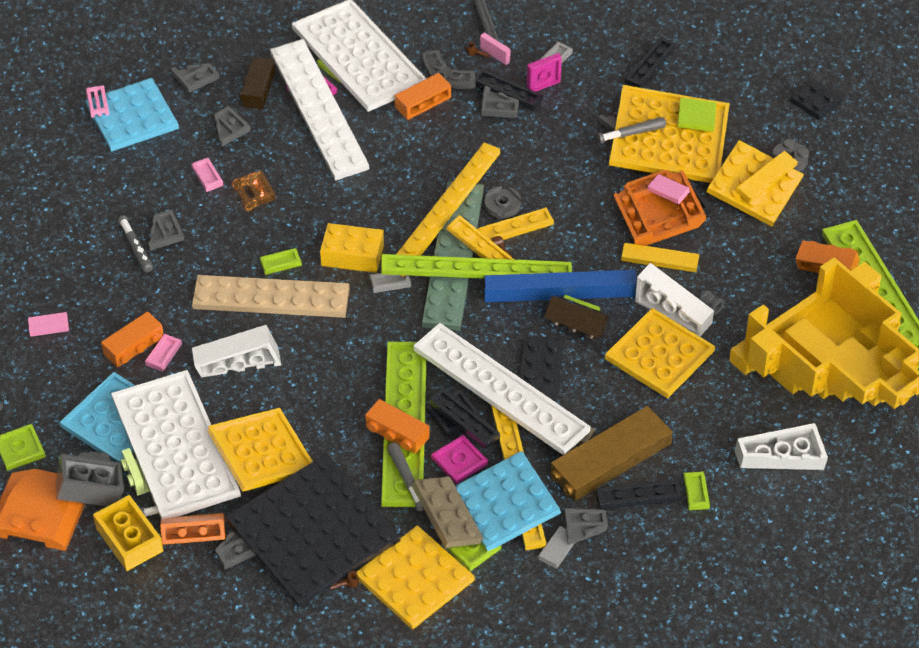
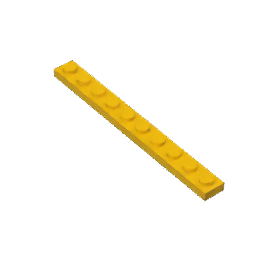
[396,143,500,277]
[490,404,546,550]

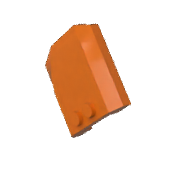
[614,170,706,246]
[0,469,85,551]

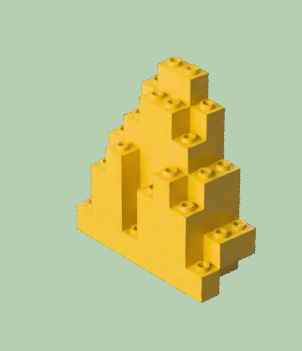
[729,257,919,409]

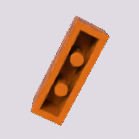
[395,73,451,120]
[795,241,860,273]
[101,312,164,368]
[365,399,429,454]
[160,513,226,545]

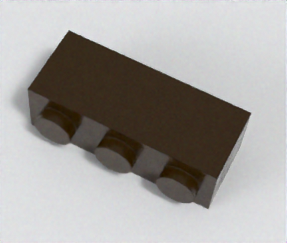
[239,57,275,109]
[544,295,610,339]

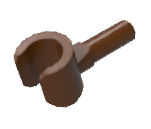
[465,42,490,58]
[491,236,512,257]
[330,571,360,590]

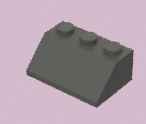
[56,454,124,507]

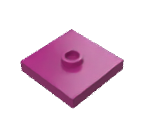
[527,53,562,92]
[431,435,488,485]

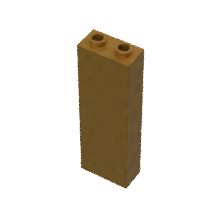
[550,406,673,501]

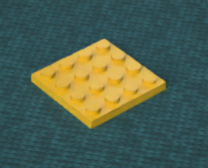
[706,140,804,227]
[605,308,715,399]
[207,408,313,491]
[356,525,474,630]

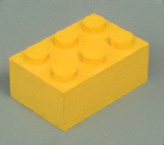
[320,223,384,273]
[93,495,163,571]

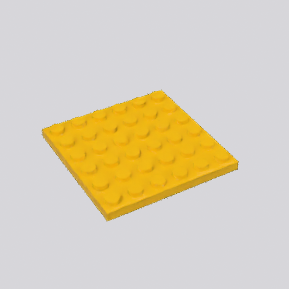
[609,85,729,183]

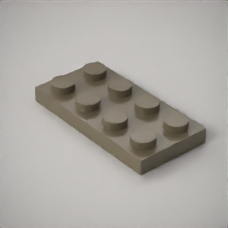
[412,476,483,548]

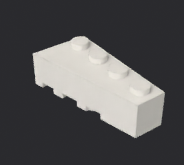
[635,263,714,337]
[192,325,281,377]
[734,423,828,470]

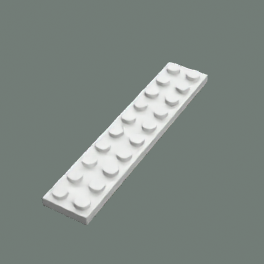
[270,39,369,181]
[414,323,590,455]

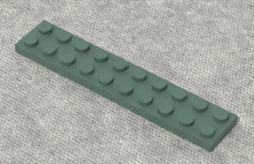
[422,181,484,331]

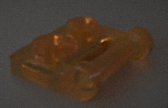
[231,170,276,211]

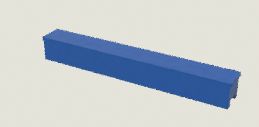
[485,270,637,302]

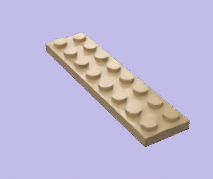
[192,275,350,318]

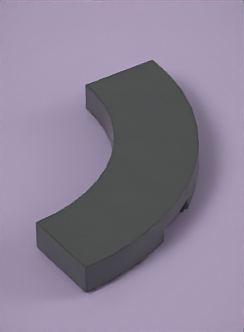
[422,50,475,89]

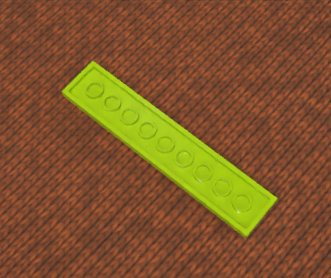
[822,220,919,369]
[382,342,427,507]

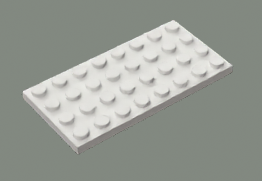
[292,0,426,112]
[111,370,241,519]

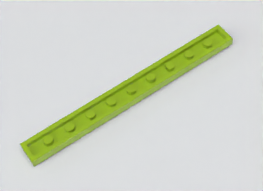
[381,254,572,278]

